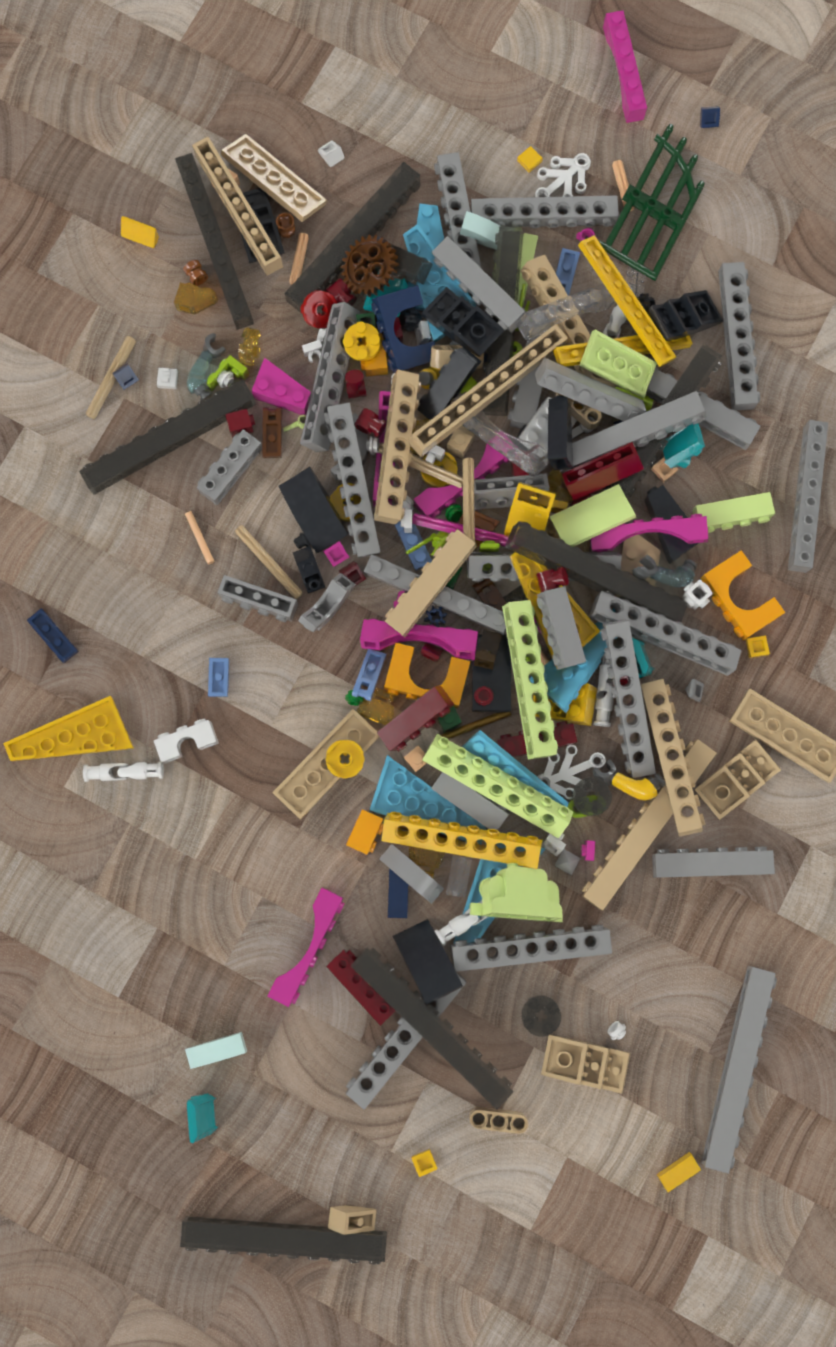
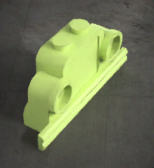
[470,863,563,923]

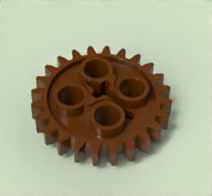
[341,234,399,297]

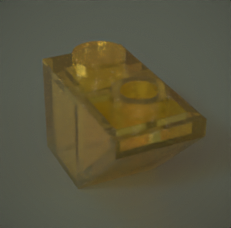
[174,282,218,315]

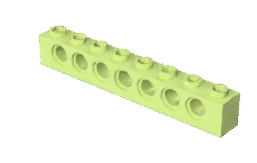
[502,600,558,760]
[422,734,573,838]

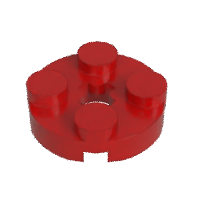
[300,290,337,329]

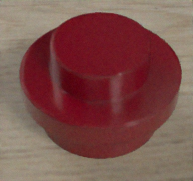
[474,686,494,706]

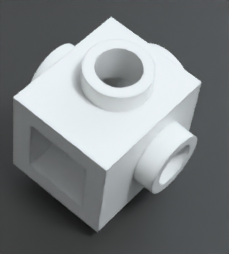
[682,580,713,610]

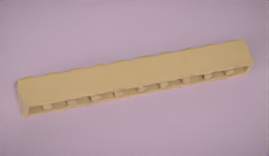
[409,324,568,457]
[581,739,717,911]

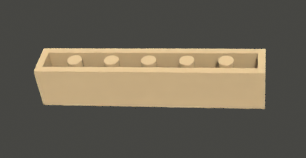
[385,529,477,637]

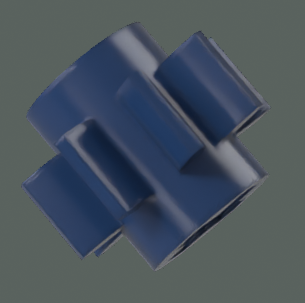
[424,605,447,627]

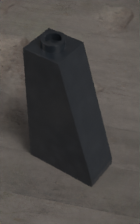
[548,395,573,471]
[644,485,699,564]

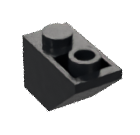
[292,546,325,594]

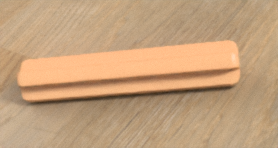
[612,160,635,211]
[289,233,309,286]

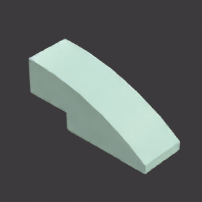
[460,211,516,254]
[185,1032,247,1069]

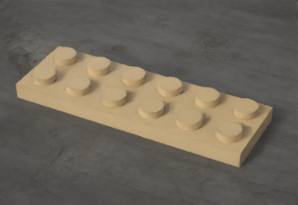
[221,134,327,222]
[729,689,836,783]
[272,709,380,820]

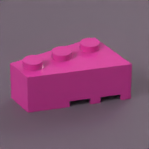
[252,357,311,415]

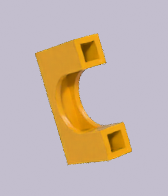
[700,550,786,641]
[384,643,470,708]

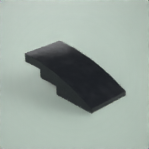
[240,188,285,263]
[422,287,505,357]
[647,290,723,341]
[278,466,349,554]
[472,634,511,712]
[392,919,463,1005]

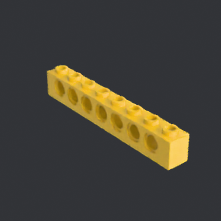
[381,812,542,869]

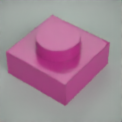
[324,541,349,567]
[581,840,595,861]

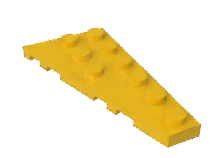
[510,543,600,669]
[3,696,134,761]

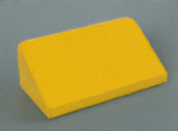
[121,216,159,248]
[656,1152,701,1192]

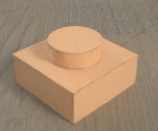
[651,458,678,483]
[403,745,427,773]

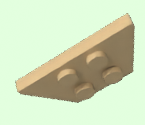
[614,535,661,598]

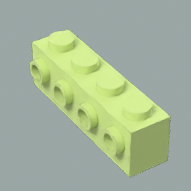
[692,492,775,533]

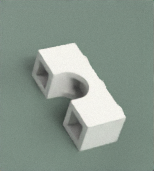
[153,719,219,764]

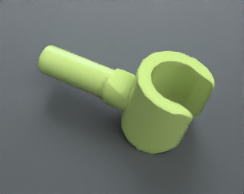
[282,415,306,432]

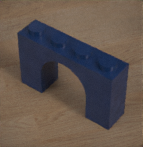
[371,285,435,373]

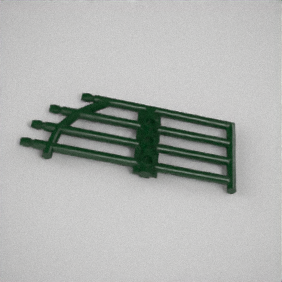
[599,124,705,281]

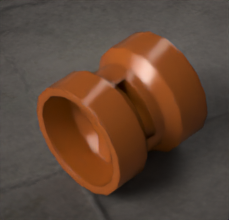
[276,213,296,238]
[183,260,208,286]

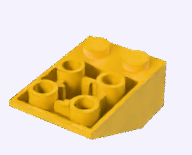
[504,482,556,548]
[533,683,598,726]

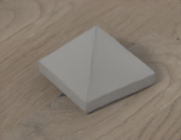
[685,679,704,702]
[554,849,581,875]

